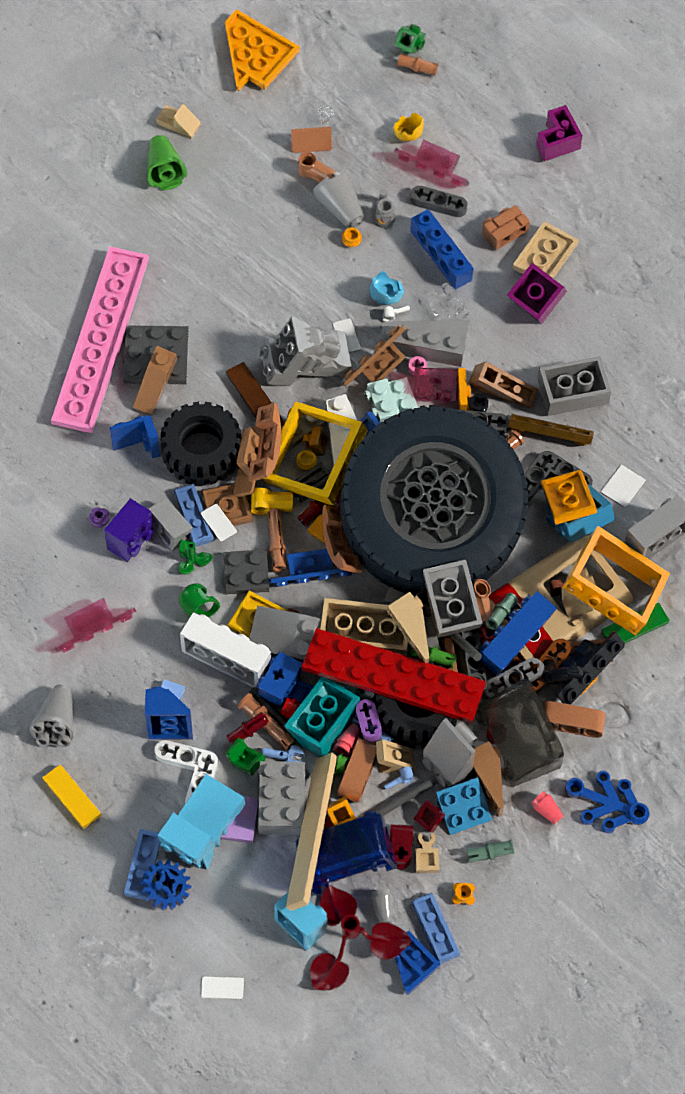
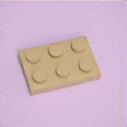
[512,221,579,279]

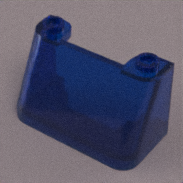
[295,811,398,896]

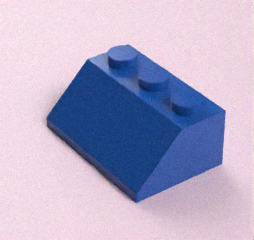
[145,687,193,740]

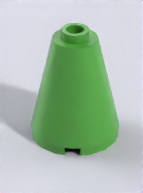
[147,135,187,190]

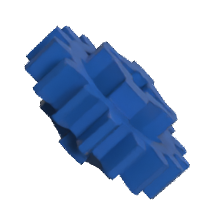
[140,859,191,911]

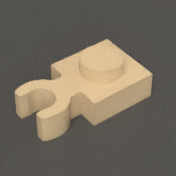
[415,833,439,873]

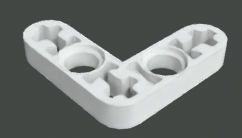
[155,740,218,804]

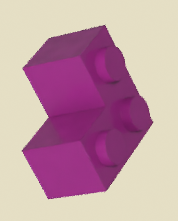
[536,105,583,162]

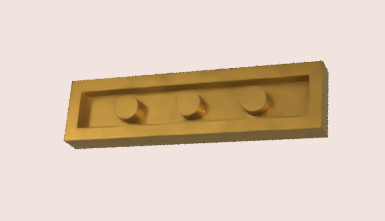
[508,414,594,446]

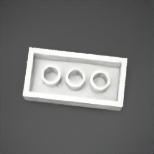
[180,612,271,689]

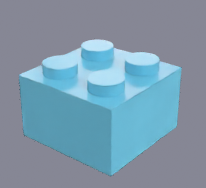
[274,891,327,950]

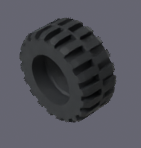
[160,402,242,486]
[376,659,457,748]

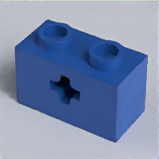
[256,652,303,708]

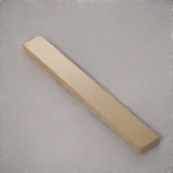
[286,752,337,911]

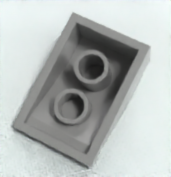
[423,560,483,638]
[249,606,322,662]
[422,718,476,788]

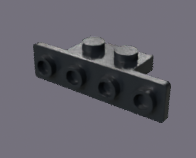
[556,631,625,705]

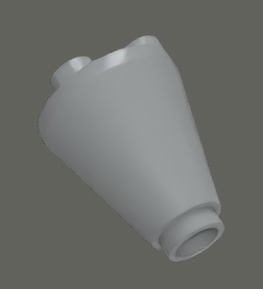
[29,684,74,747]

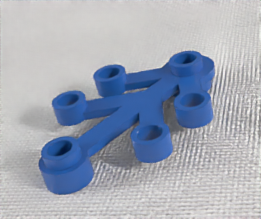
[565,771,650,834]

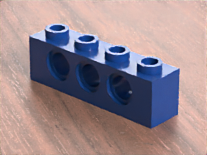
[410,209,474,290]

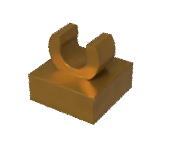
[302,427,328,456]

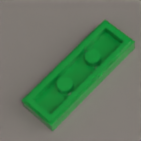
[601,603,670,644]

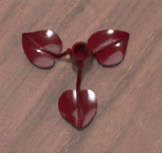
[310,884,411,991]

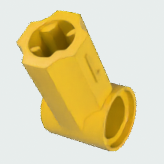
[251,488,293,515]

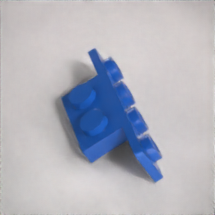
[269,548,352,587]

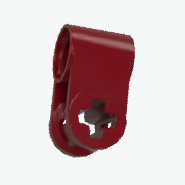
[390,824,414,870]

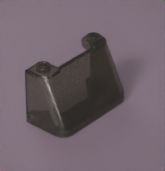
[475,678,564,787]

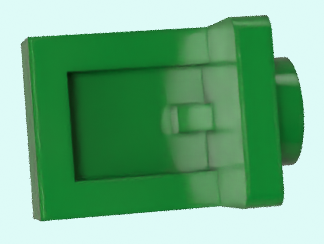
[226,738,266,776]

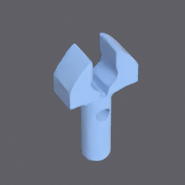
[262,745,305,762]

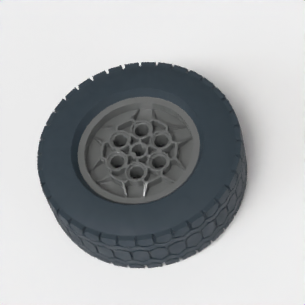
[340,406,528,596]

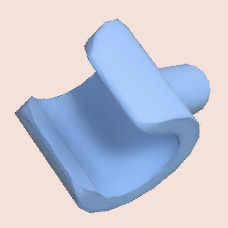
[384,767,414,790]

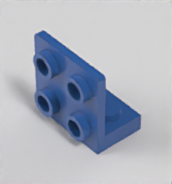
[110,415,160,459]

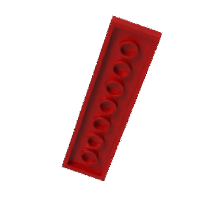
[302,628,486,724]

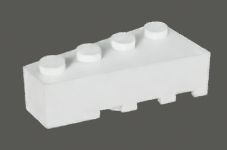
[326,394,357,467]

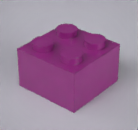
[507,263,567,324]

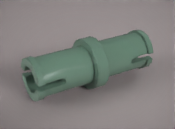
[486,593,518,630]
[467,839,515,863]

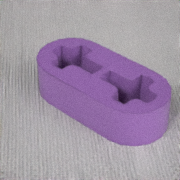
[356,699,382,742]

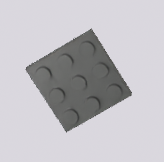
[123,325,189,385]

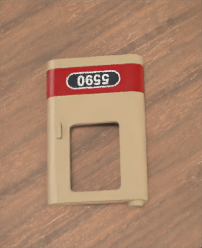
[488,535,633,668]

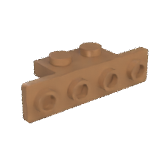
[343,324,406,386]
[233,426,260,497]

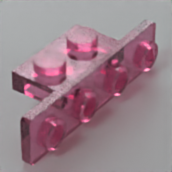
[394,139,469,187]
[54,598,136,653]

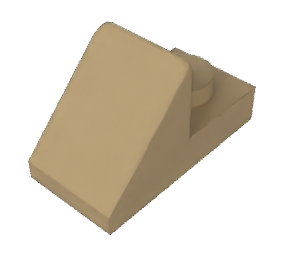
[156,104,201,139]
[376,739,415,773]

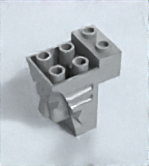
[260,316,352,386]

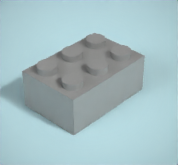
[537,356,611,416]
[625,495,685,560]
[258,761,305,835]

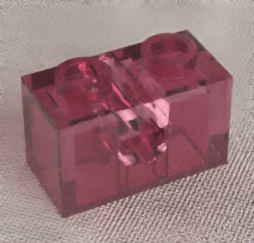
[414,367,457,403]

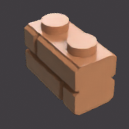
[482,205,530,250]

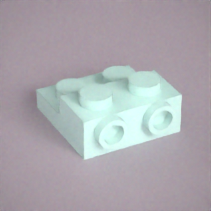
[364,377,418,423]

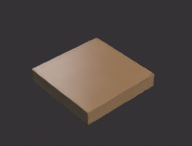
[201,483,253,531]

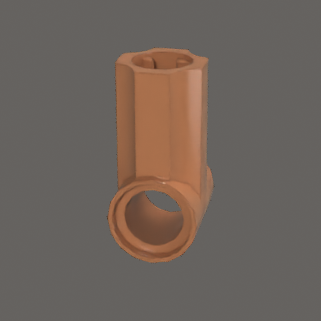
[298,152,336,183]
[472,579,493,626]

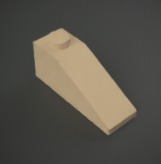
[387,592,429,663]

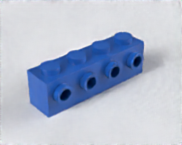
[479,591,557,676]

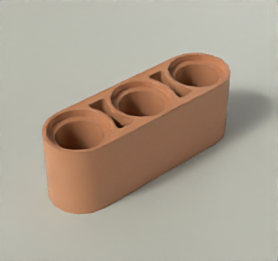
[539,701,606,738]
[337,737,377,803]

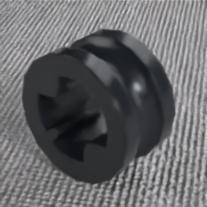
[469,394,489,412]

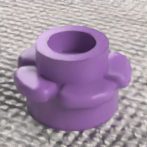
[89,507,110,528]

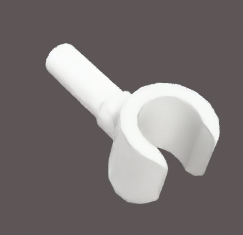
[382,305,410,322]

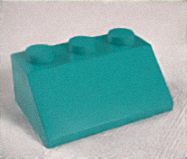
[284,677,360,757]

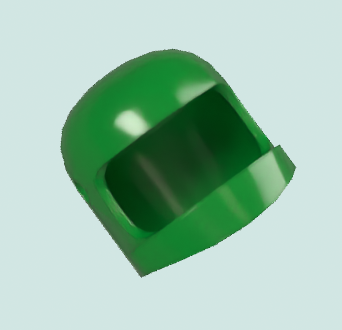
[179,583,220,618]

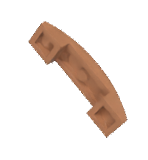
[248,403,281,482]
[322,504,362,573]

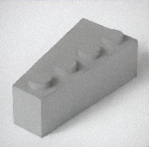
[380,319,470,367]

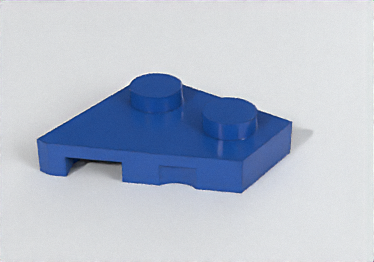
[394,931,441,995]

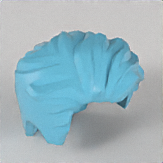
[369,271,404,305]

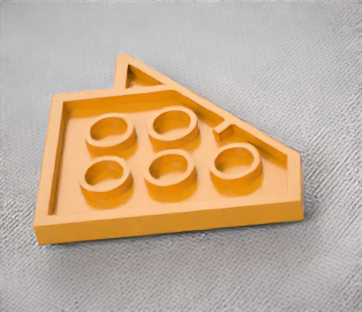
[225,9,300,91]

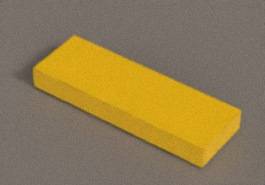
[42,764,102,829]

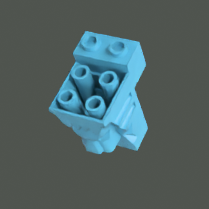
[158,774,246,869]

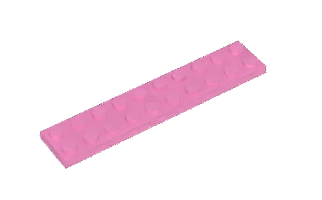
[51,246,149,433]

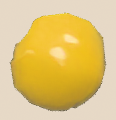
[393,112,424,142]

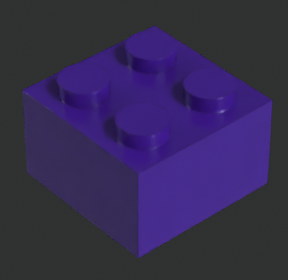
[104,498,154,562]

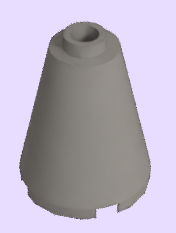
[313,170,364,228]

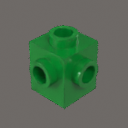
[394,24,426,54]

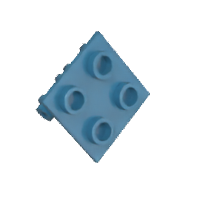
[436,777,492,835]

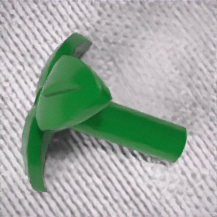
[178,539,213,574]

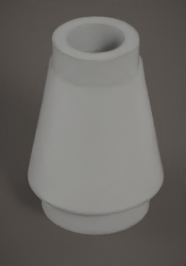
[370,889,393,923]

